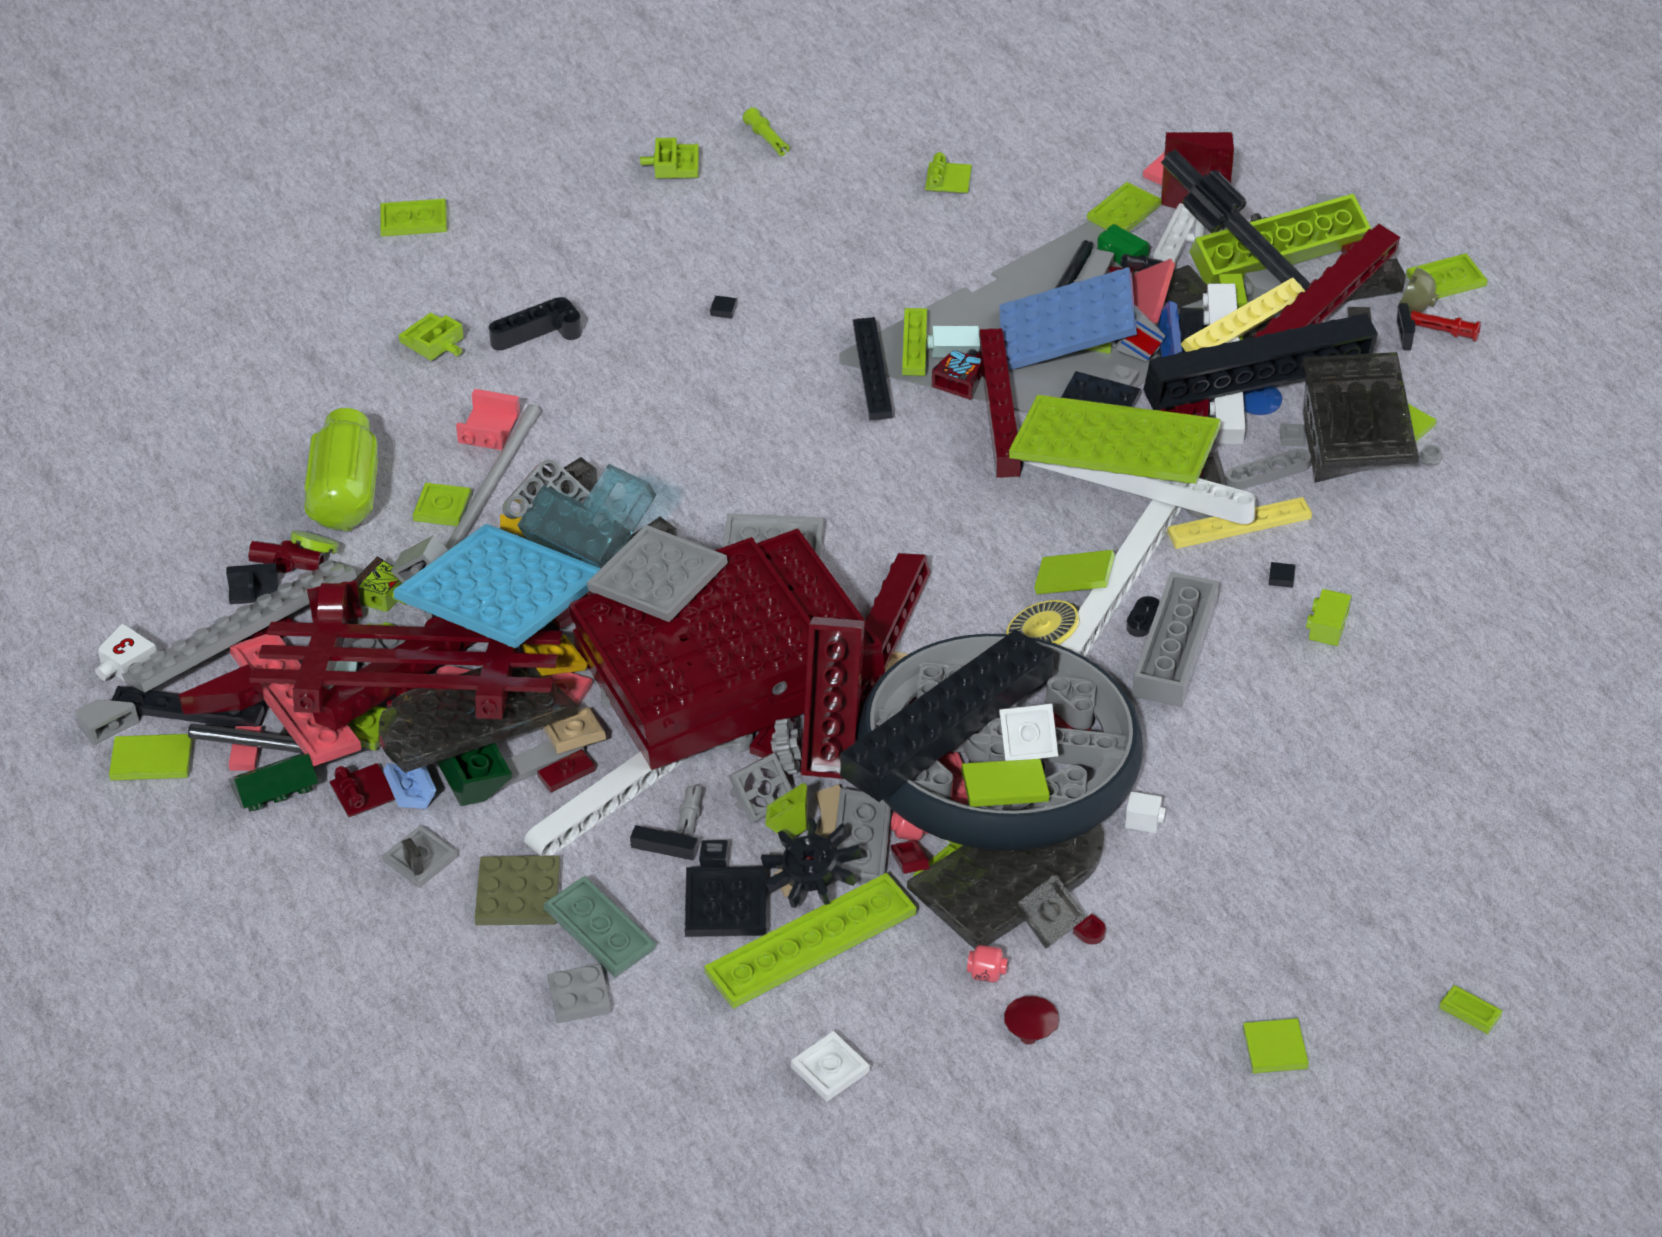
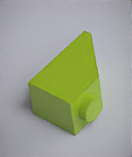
[765,782,808,838]

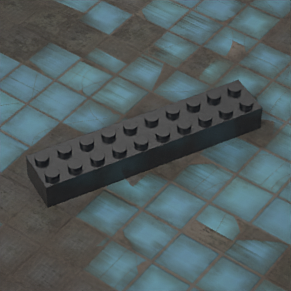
[1143,313,1378,410]
[840,629,1055,802]

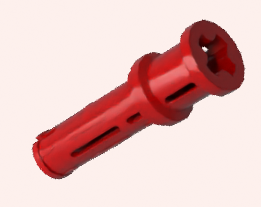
[1410,311,1481,342]

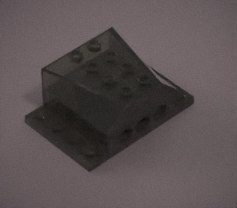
[1302,352,1419,483]

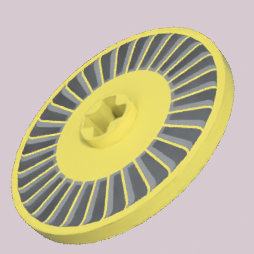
[1006,600,1079,645]

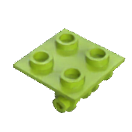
[925,152,972,193]

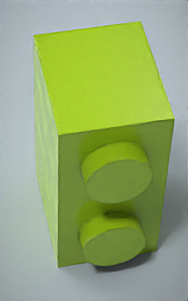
[1306,588,1352,646]

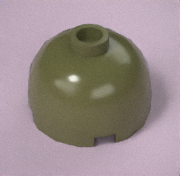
[1397,267,1438,314]

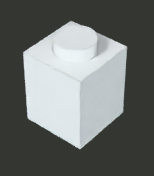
[1125,792,1166,833]

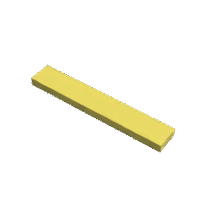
[1167,497,1312,549]

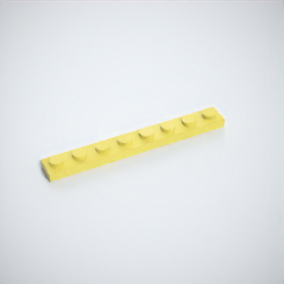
[1180,278,1305,352]

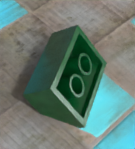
[432,722,513,806]
[228,753,319,812]

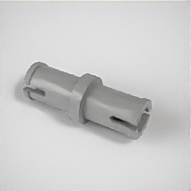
[676,785,702,836]

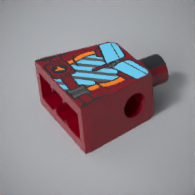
[932,349,983,400]

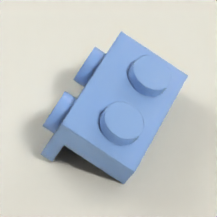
[383,755,436,809]

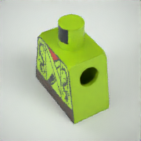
[354,557,408,612]

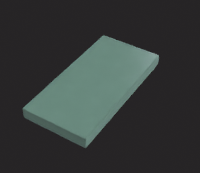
[544,875,656,978]

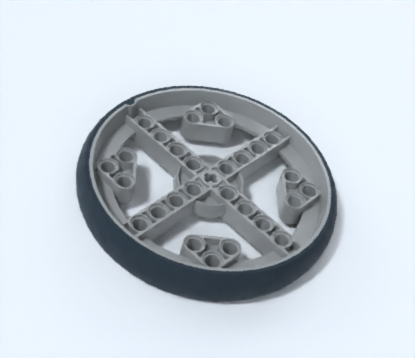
[857,634,1143,850]

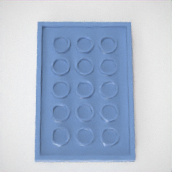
[999,267,1137,371]

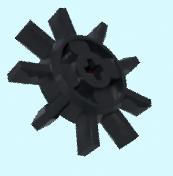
[761,819,862,908]

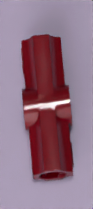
[248,540,325,573]

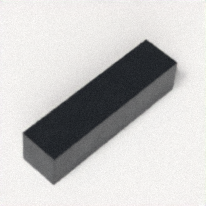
[630,825,699,861]

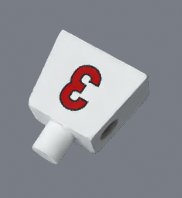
[95,624,157,681]

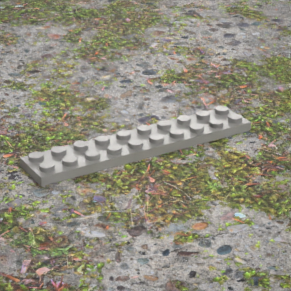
[122,560,357,692]

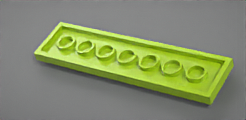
[704,873,916,1009]

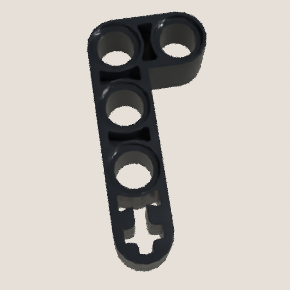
[489,297,582,351]

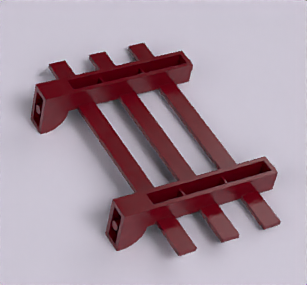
[249,583,562,719]

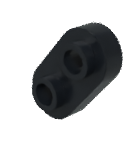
[1126,596,1160,637]

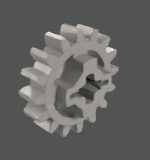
[771,718,803,775]

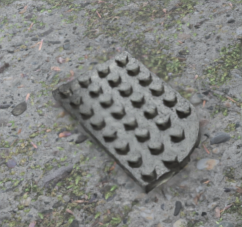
[378,667,579,773]
[907,803,1104,949]

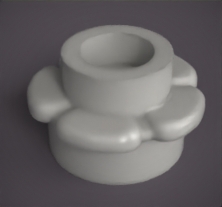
[1419,444,1443,466]

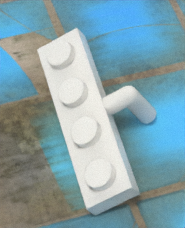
[1153,203,1204,264]

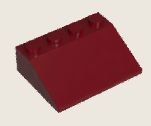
[1161,132,1234,209]

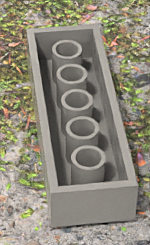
[1132,572,1219,707]

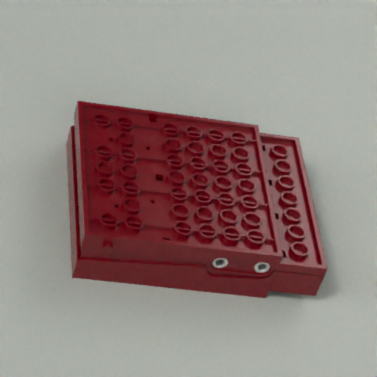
[569,528,885,770]

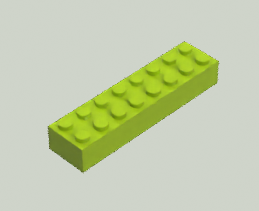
[1189,193,1372,288]

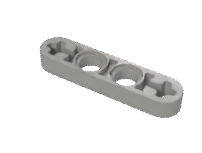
[1225,449,1311,490]

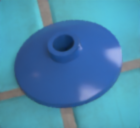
[1243,385,1282,415]

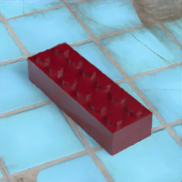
[801,617,865,779]

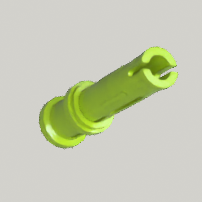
[742,107,790,156]

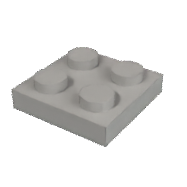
[547,964,611,1024]

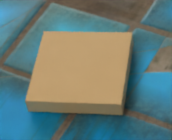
[541,707,606,754]

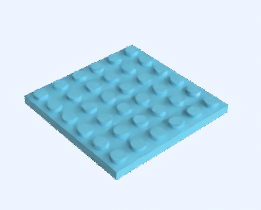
[394,524,601,648]

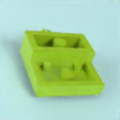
[640,137,699,179]
[398,312,464,361]

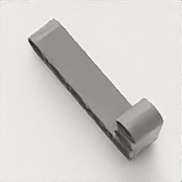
[502,459,632,549]

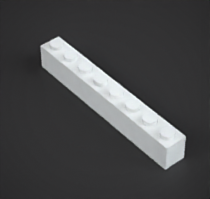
[1202,284,1245,444]

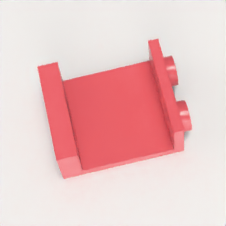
[456,389,521,450]

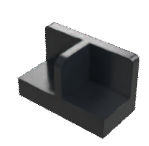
[226,563,279,605]

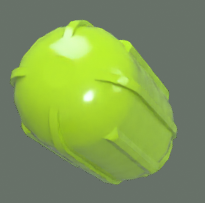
[304,408,378,532]

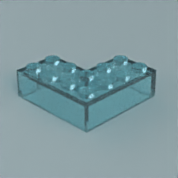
[517,464,657,568]

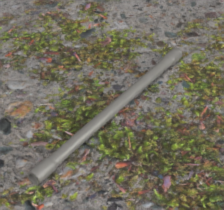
[445,404,540,550]

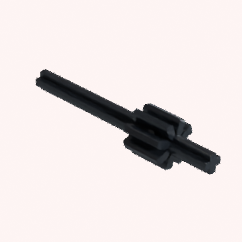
[1161,149,1311,291]

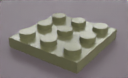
[475,856,560,925]

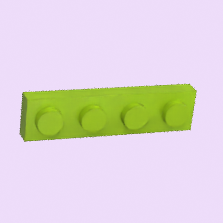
[902,308,927,376]

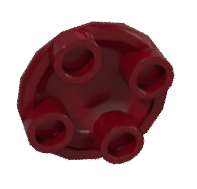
[1004,996,1059,1045]

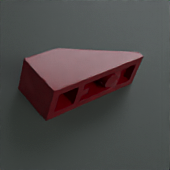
[178,664,264,715]

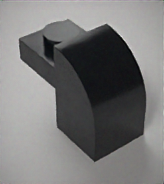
[1179,308,1204,352]

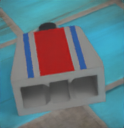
[1110,306,1165,361]

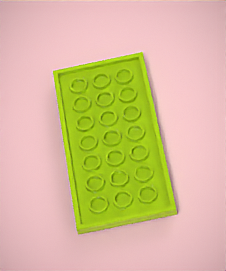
[1009,395,1221,484]

